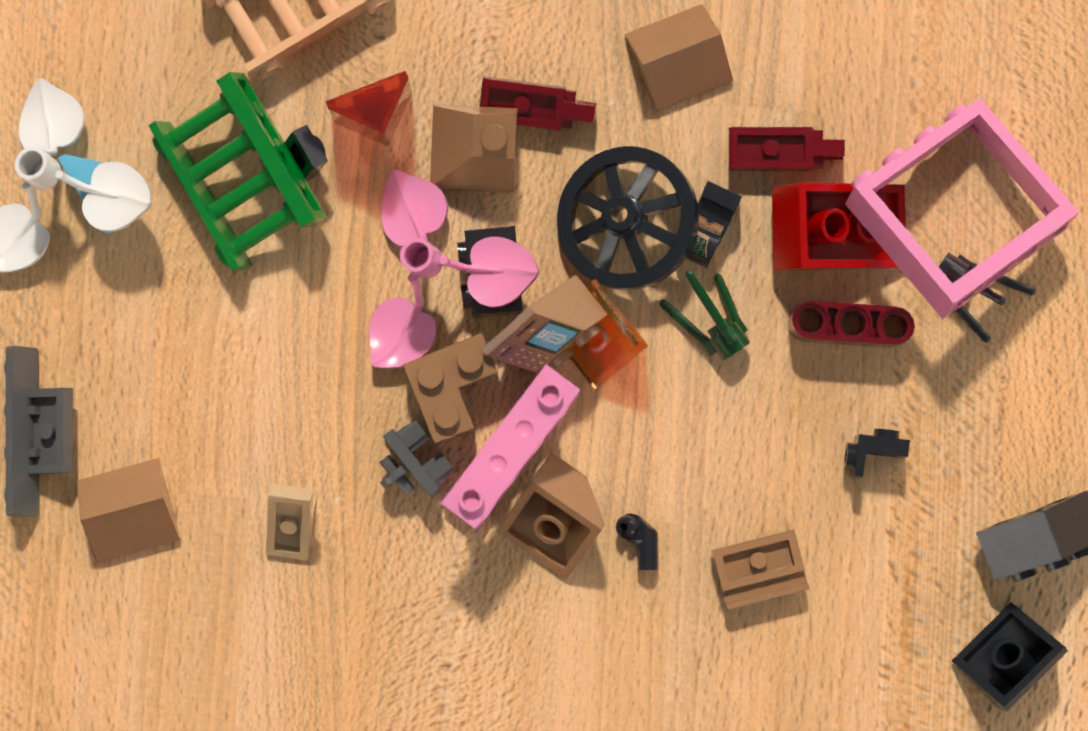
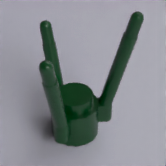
[659,270,750,361]

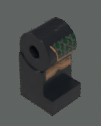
[686,181,742,268]

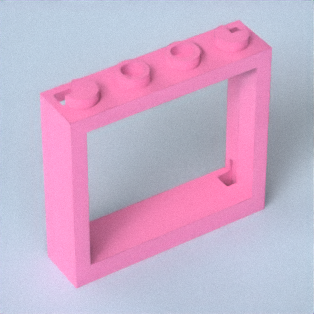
[845,98,1079,319]

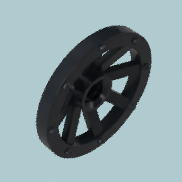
[557,146,699,290]

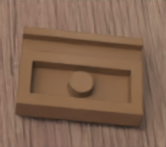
[711,529,810,610]

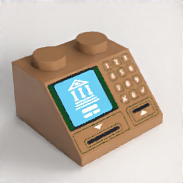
[481,275,608,373]

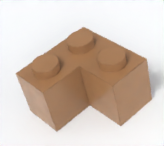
[403,333,498,446]

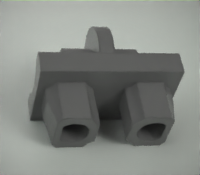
[379,421,455,498]

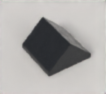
[952,602,1068,711]

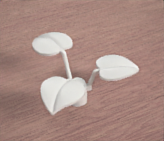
[0,78,152,273]

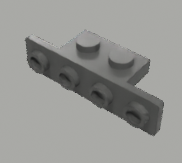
[4,346,73,516]

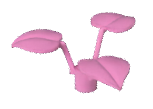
[369,170,539,369]

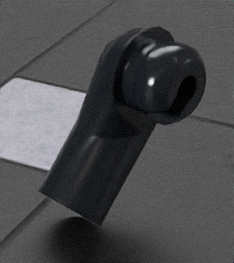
[615,513,658,570]

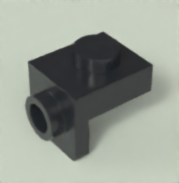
[260,125,328,194]
[844,429,910,478]

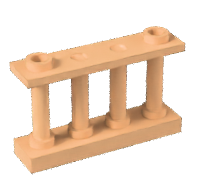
[204,0,391,79]

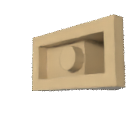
[266,483,316,560]

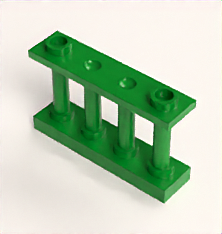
[148,72,328,271]

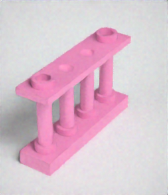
[441,364,581,530]

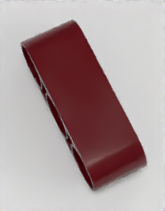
[788,301,915,348]

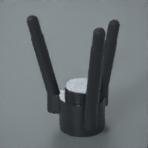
[938,252,1036,343]

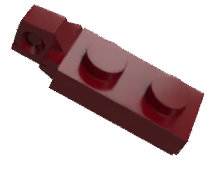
[479,76,597,131]
[728,127,845,171]

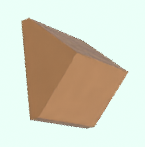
[625,4,733,112]
[77,458,181,562]

